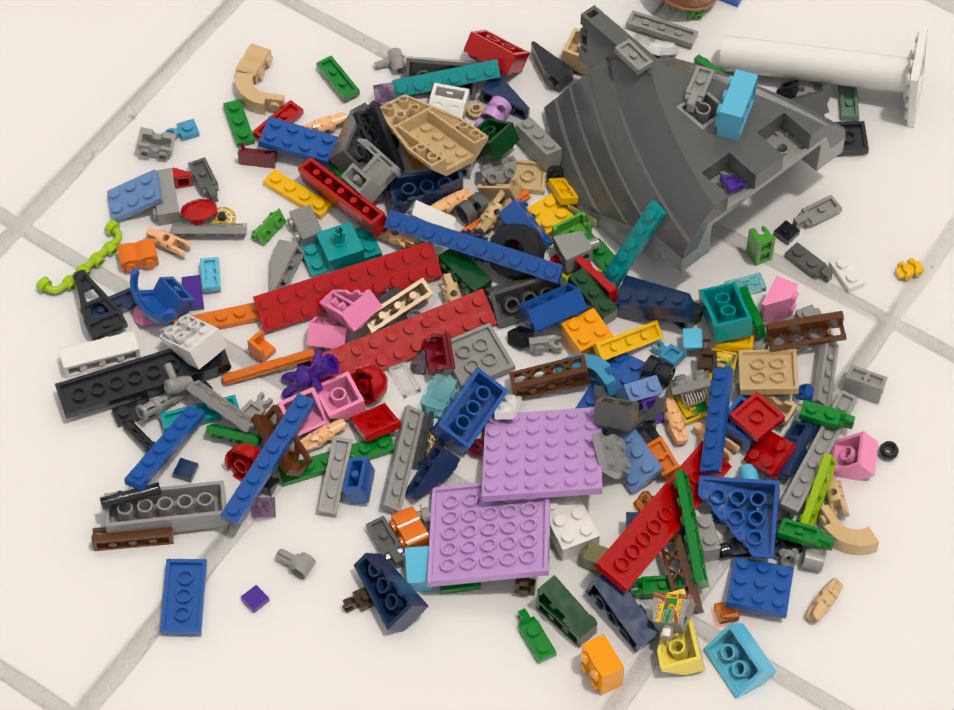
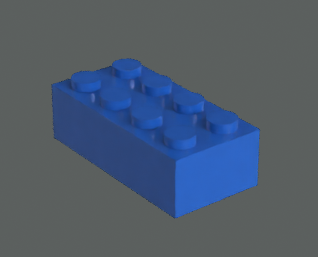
[430,367,509,455]

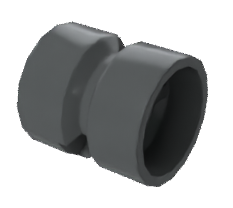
[455,192,489,225]

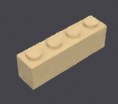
[362,278,433,335]

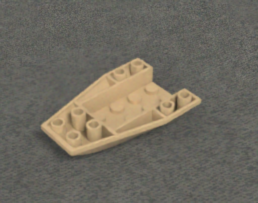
[380,94,488,176]

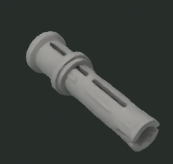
[135,391,191,421]

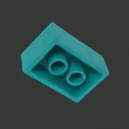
[699,282,753,343]

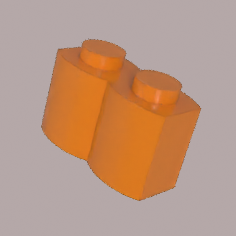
[117,239,159,273]
[389,506,429,549]

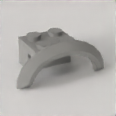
[341,138,401,203]

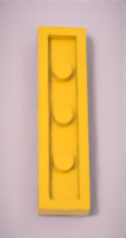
[263,169,332,220]
[592,320,664,360]

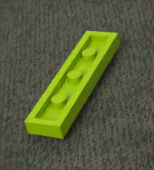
[799,453,837,527]

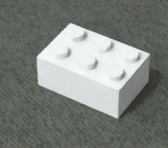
[550,496,600,561]

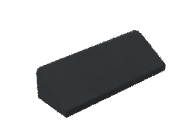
[411,411,434,470]

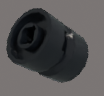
[641,355,676,389]

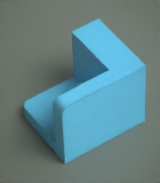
[682,328,703,356]

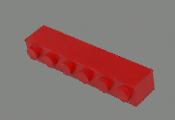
[297,157,387,238]

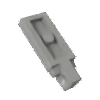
[685,65,715,113]
[792,195,842,229]

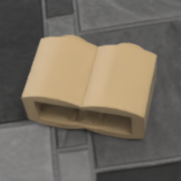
[236,43,273,83]

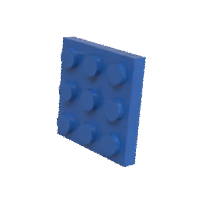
[725,556,794,618]

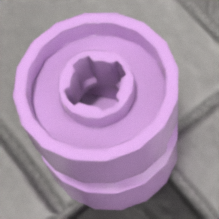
[479,96,512,121]

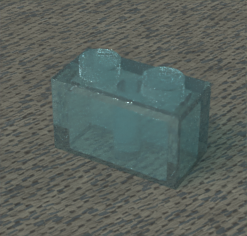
[420,373,458,419]

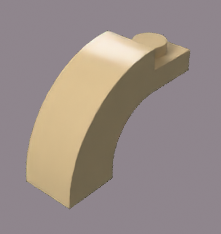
[235,72,285,115]
[818,504,879,555]

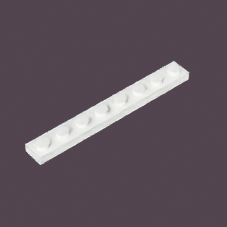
[643,41,679,56]

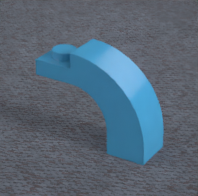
[554,354,617,397]

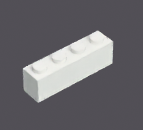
[59,331,141,378]

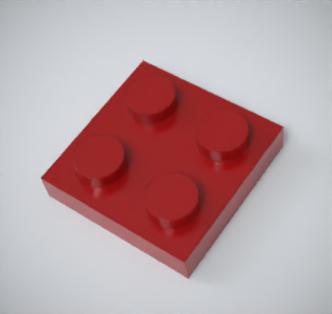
[729,392,785,443]
[350,403,402,442]
[743,431,797,478]

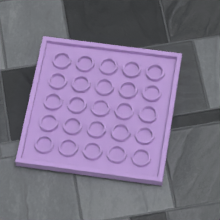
[482,407,603,502]
[427,482,550,587]

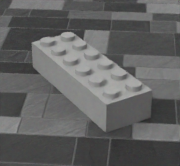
[104,480,229,533]

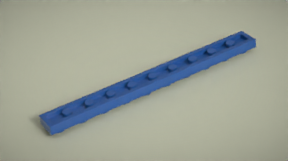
[384,209,564,284]

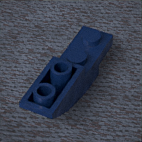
[777,420,821,478]

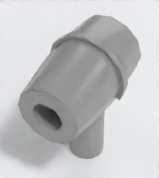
[374,48,406,75]
[164,362,193,395]

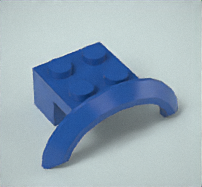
[130,266,195,324]

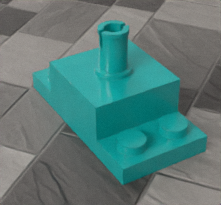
[301,221,382,278]

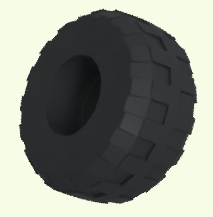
[489,223,545,280]

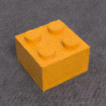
[560,308,614,356]
[580,634,624,696]

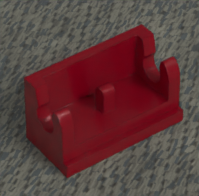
[238,143,278,169]
[423,333,456,376]

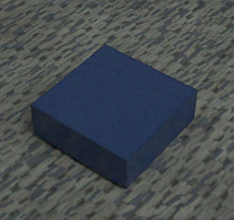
[172,458,199,482]

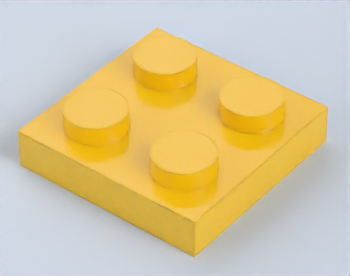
[527,193,574,236]

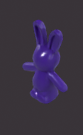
[281,350,339,399]

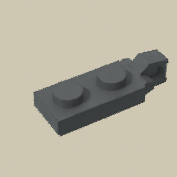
[188,157,219,202]
[784,242,833,283]
[366,516,404,568]

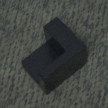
[636,419,660,443]

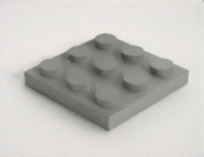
[451,323,515,386]

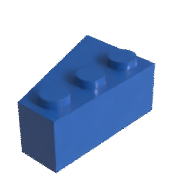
[498,199,553,250]

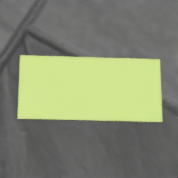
[567,204,597,227]

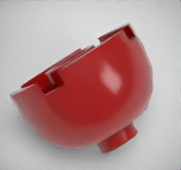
[351,365,388,405]
[224,443,261,481]

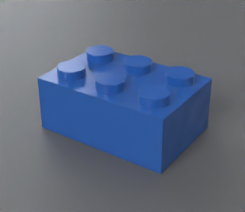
[518,283,587,332]

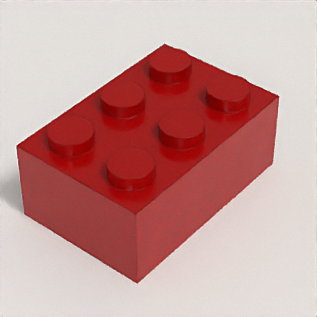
[463,30,530,76]

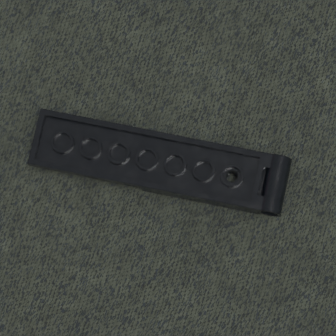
[55,348,232,419]

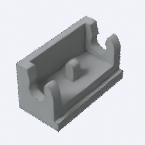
[842,365,888,404]

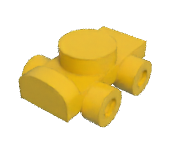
[895,258,924,280]

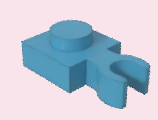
[166,119,200,141]
[651,340,686,366]

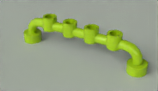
[36,219,122,294]

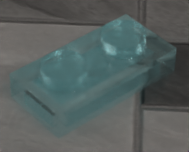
[724,272,767,295]

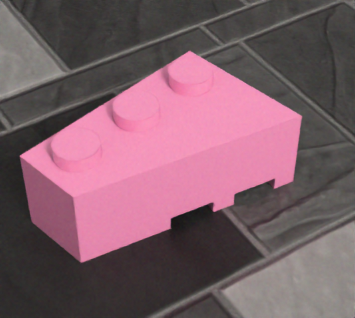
[319,290,382,332]

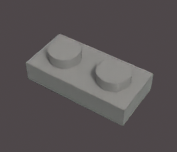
[614,39,653,75]

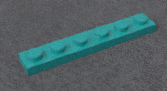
[392,59,501,98]
[603,201,667,288]

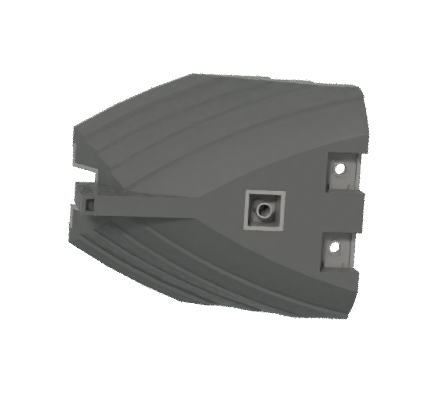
[544,5,845,272]

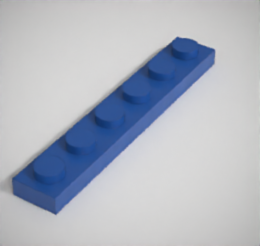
[700,366,734,475]
[124,406,205,491]

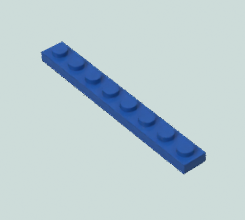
[220,393,316,526]

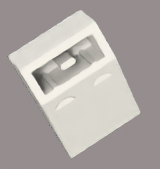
[429,83,470,119]
[159,314,228,369]

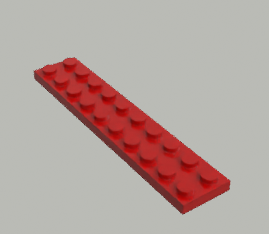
[253,242,442,333]
[308,289,497,383]
[594,440,732,593]

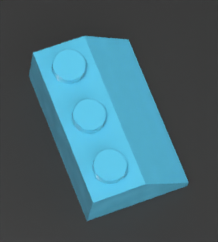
[704,623,777,698]

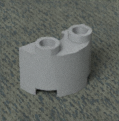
[137,127,176,161]
[478,155,516,184]

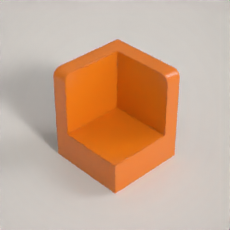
[247,330,276,363]

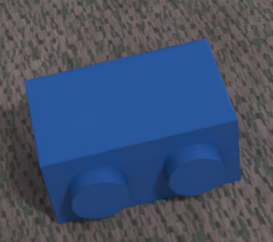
[342,457,375,504]

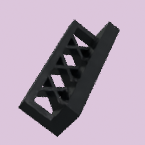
[353,104,405,173]

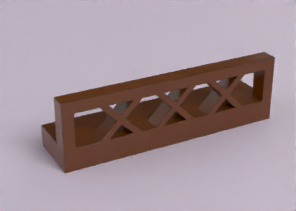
[766,311,847,352]
[509,354,591,400]
[251,404,313,477]
[91,527,174,551]
[661,533,704,614]

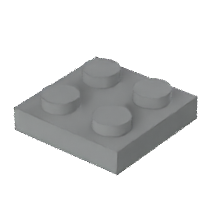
[671,369,711,395]

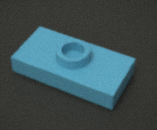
[200,257,221,293]

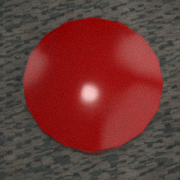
[181,199,218,225]

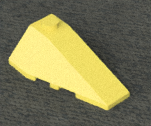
[657,589,706,675]

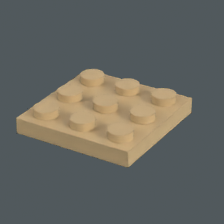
[738,349,799,395]

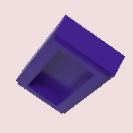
[181,275,204,311]

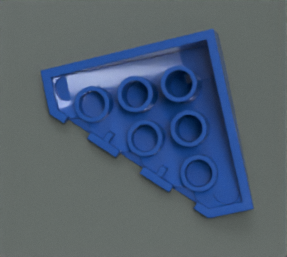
[698,476,780,559]

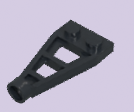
[72,270,128,341]
[720,514,803,559]

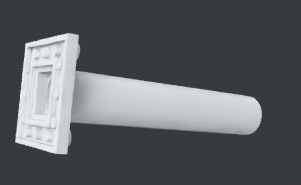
[719,25,928,128]

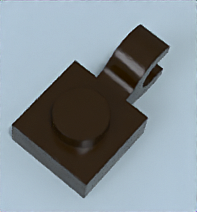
[697,339,717,372]
[515,577,536,596]
[342,587,375,613]

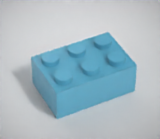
[715,69,758,142]

